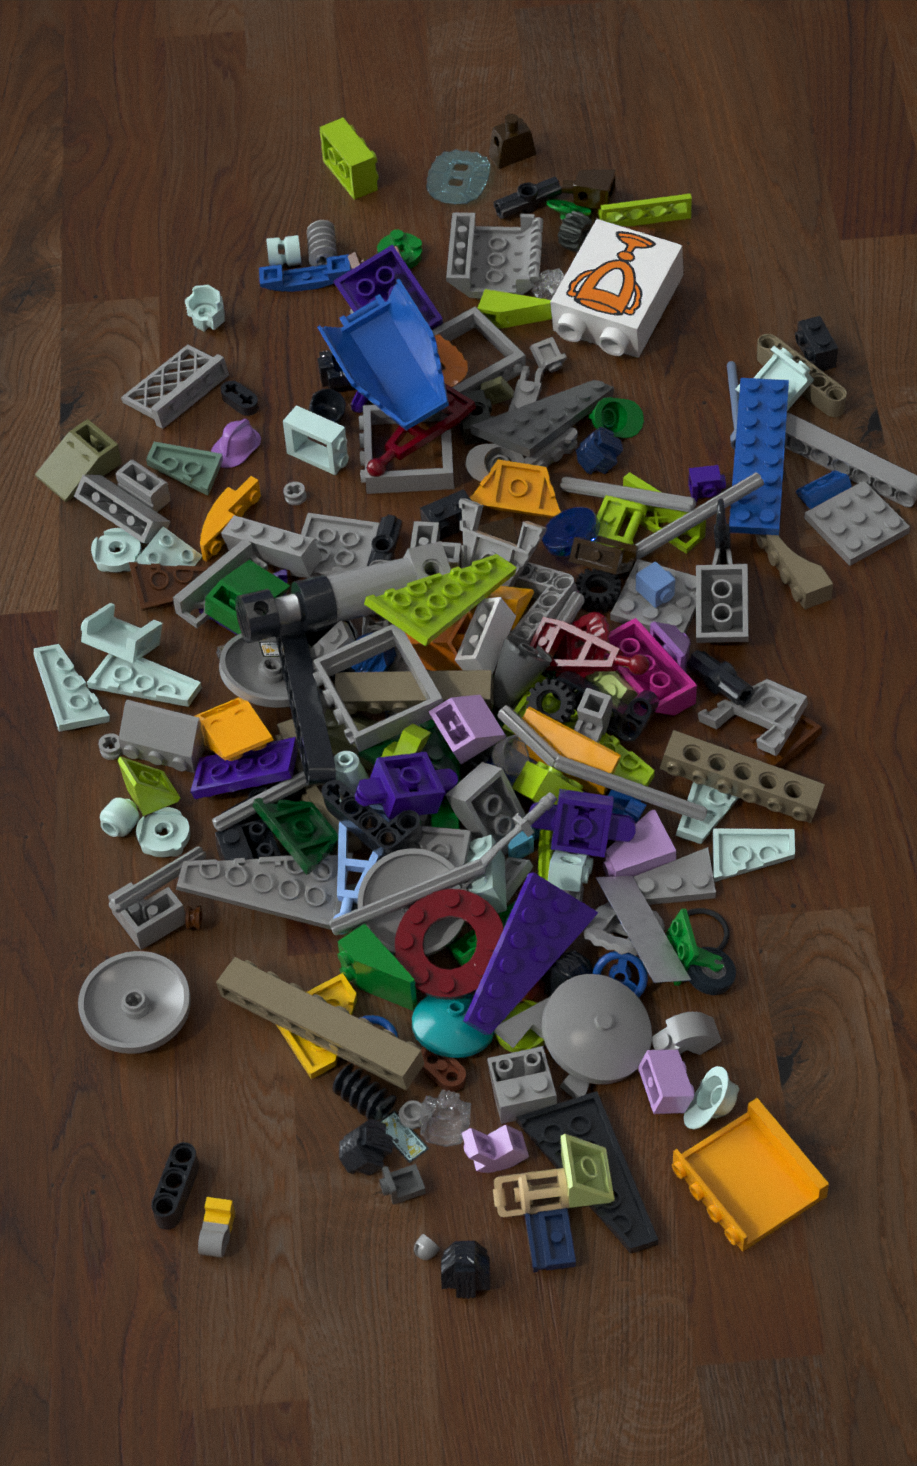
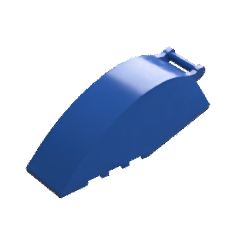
[317,279,449,430]

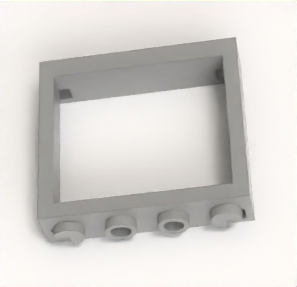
[432,307,526,393]
[359,405,454,494]
[313,624,443,752]

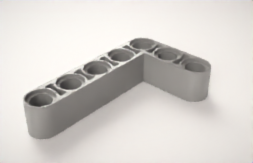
[509,562,579,645]

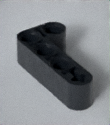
[552,671,659,741]
[321,780,423,858]

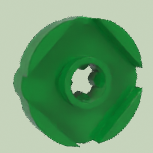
[377,229,422,269]

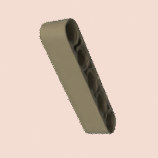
[756,334,847,417]

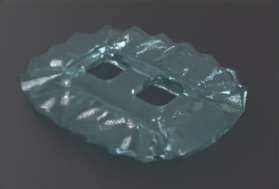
[426,149,490,204]

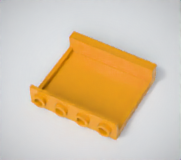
[672,1098,829,1252]

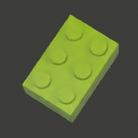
[320,118,379,200]

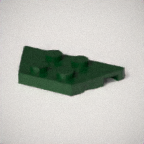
[252,798,339,875]

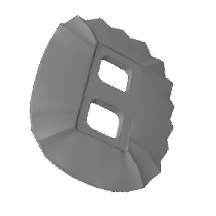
[582,902,665,956]

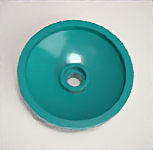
[412,994,495,1058]

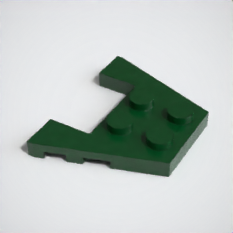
[358,718,460,807]

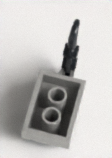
[696,498,749,643]

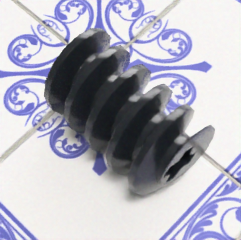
[332,1063,397,1121]

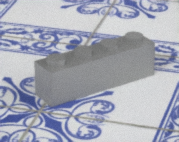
[74,475,170,543]
[221,515,322,576]

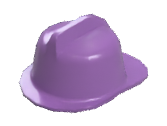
[211,418,261,468]

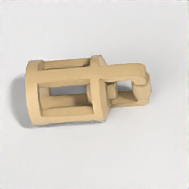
[493,1168,569,1217]

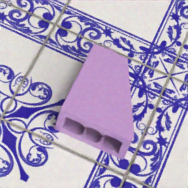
[603,809,676,877]

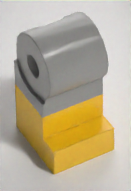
[198,1197,235,1258]

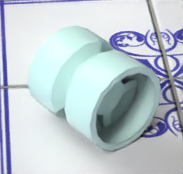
[266,235,302,266]

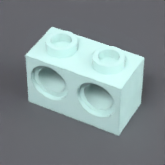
[548,850,593,892]

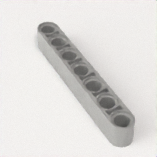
[785,413,917,507]

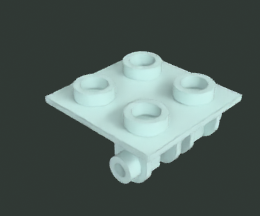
[136,526,202,566]

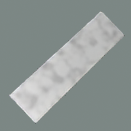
[596,876,691,983]

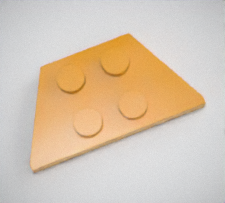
[470,459,561,520]

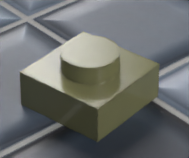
[481,376,514,405]

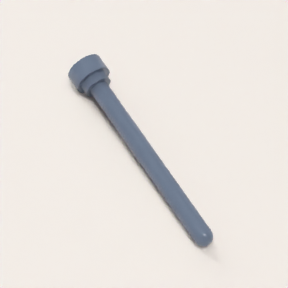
[727,361,739,450]

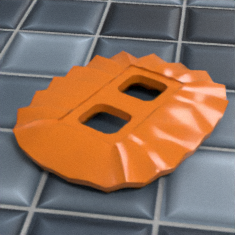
[435,334,468,387]

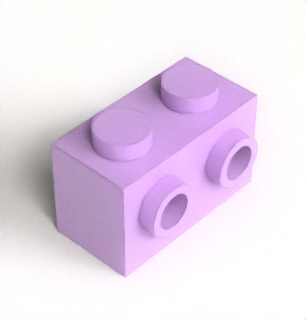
[638,1050,694,1114]

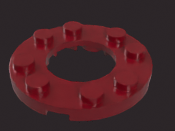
[395,889,504,1000]

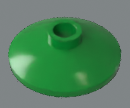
[547,199,591,220]

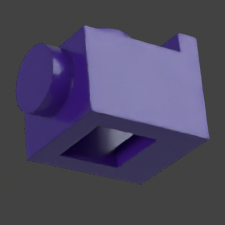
[688,465,726,502]

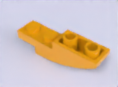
[200,476,261,562]

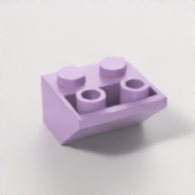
[428,695,506,764]

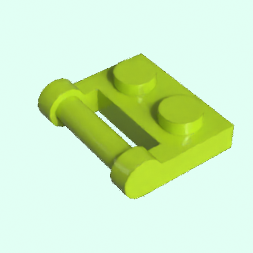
[589,495,648,545]

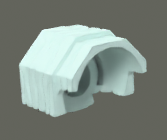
[185,285,225,331]

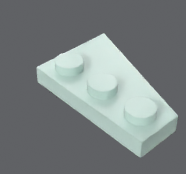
[713,829,795,882]

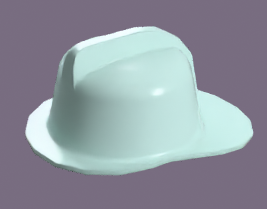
[684,1066,739,1129]

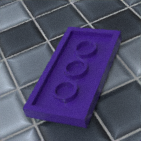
[190,737,299,799]

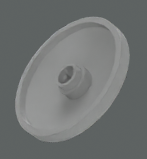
[219,633,319,708]
[358,848,467,957]
[78,951,191,1053]
[542,974,652,1084]

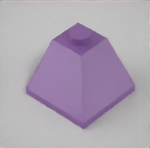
[650,621,691,672]

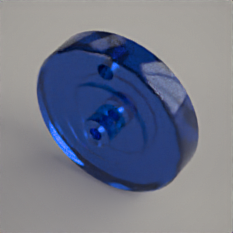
[542,507,600,556]

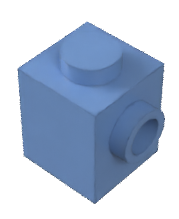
[636,561,675,608]

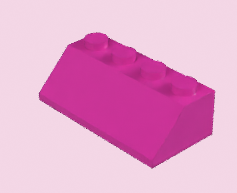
[604,618,697,715]

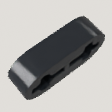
[220,380,259,416]

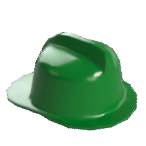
[589,397,644,438]

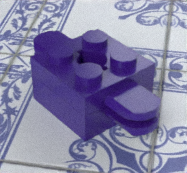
[355,752,458,820]
[529,789,636,857]

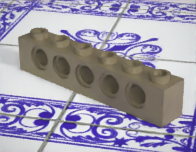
[660,730,825,823]

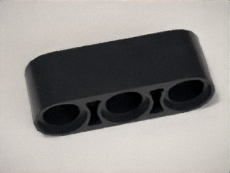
[151,1142,199,1230]

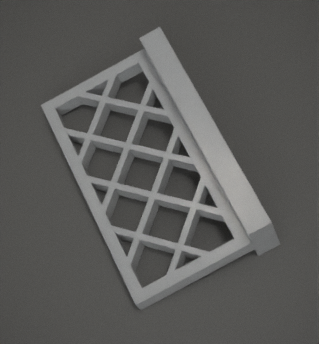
[121,345,229,429]

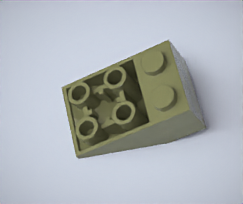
[35,419,122,502]

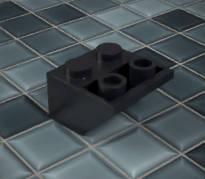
[215,819,281,861]

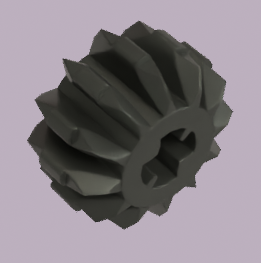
[558,211,592,252]

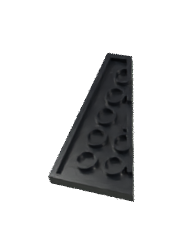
[516,1091,658,1254]

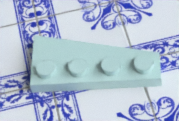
[34,644,110,732]
[87,653,202,707]

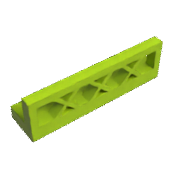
[598,194,692,226]
[623,472,706,554]

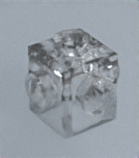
[532,268,564,300]

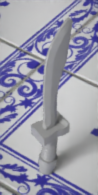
[462,792,557,889]

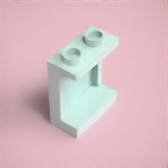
[736,346,814,411]
[81,603,163,663]

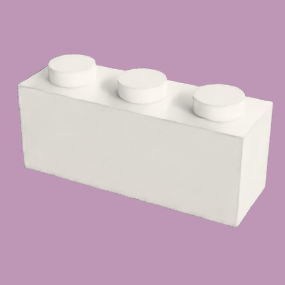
[455,597,516,674]

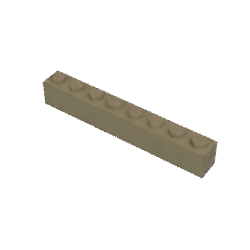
[216,957,424,1090]

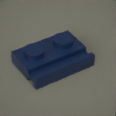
[525,1208,576,1272]

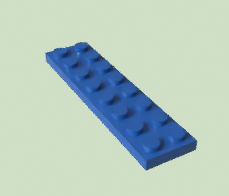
[729,378,789,535]

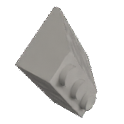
[119,700,206,773]

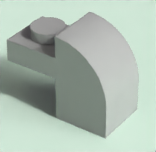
[574,688,613,743]
[652,1012,721,1055]

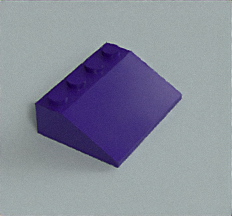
[333,244,443,330]

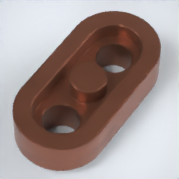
[421,1047,466,1092]

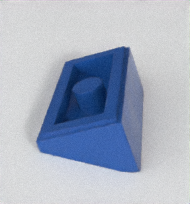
[796,470,852,509]

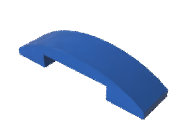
[259,254,351,291]

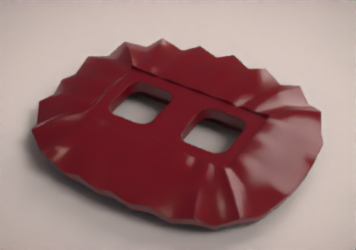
[554,612,611,685]

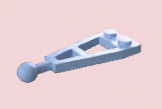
[333,805,392,935]

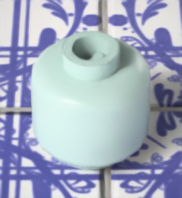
[100,798,140,837]

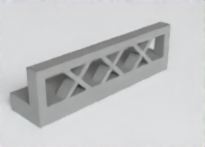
[173,538,268,628]

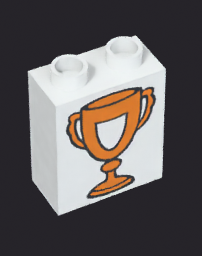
[550,219,683,358]

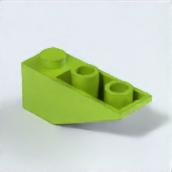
[477,289,552,329]

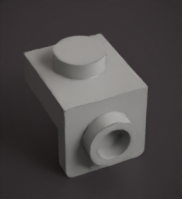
[530,337,567,373]

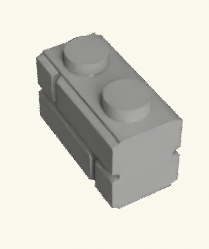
[116,460,171,512]

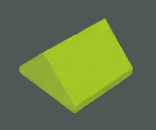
[118,756,180,816]

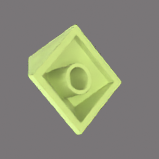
[561,1134,614,1208]

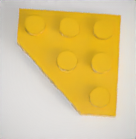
[276,973,357,1079]

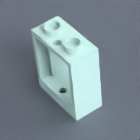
[283,406,349,475]

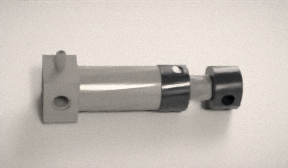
[235,541,451,644]

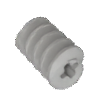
[307,220,337,266]

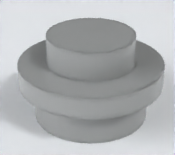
[399,1101,428,1129]

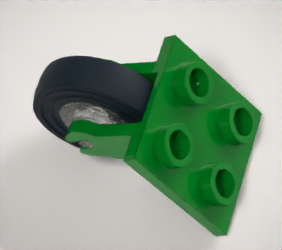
[665,909,736,995]

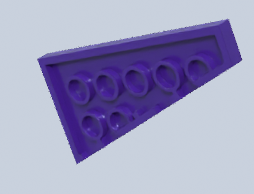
[463,872,599,1035]

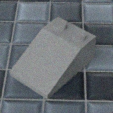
[446,762,526,856]

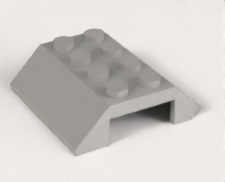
[446,213,543,298]

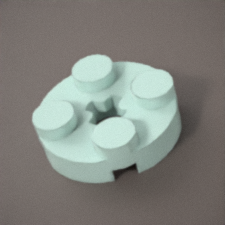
[91,528,142,572]
[136,807,190,857]

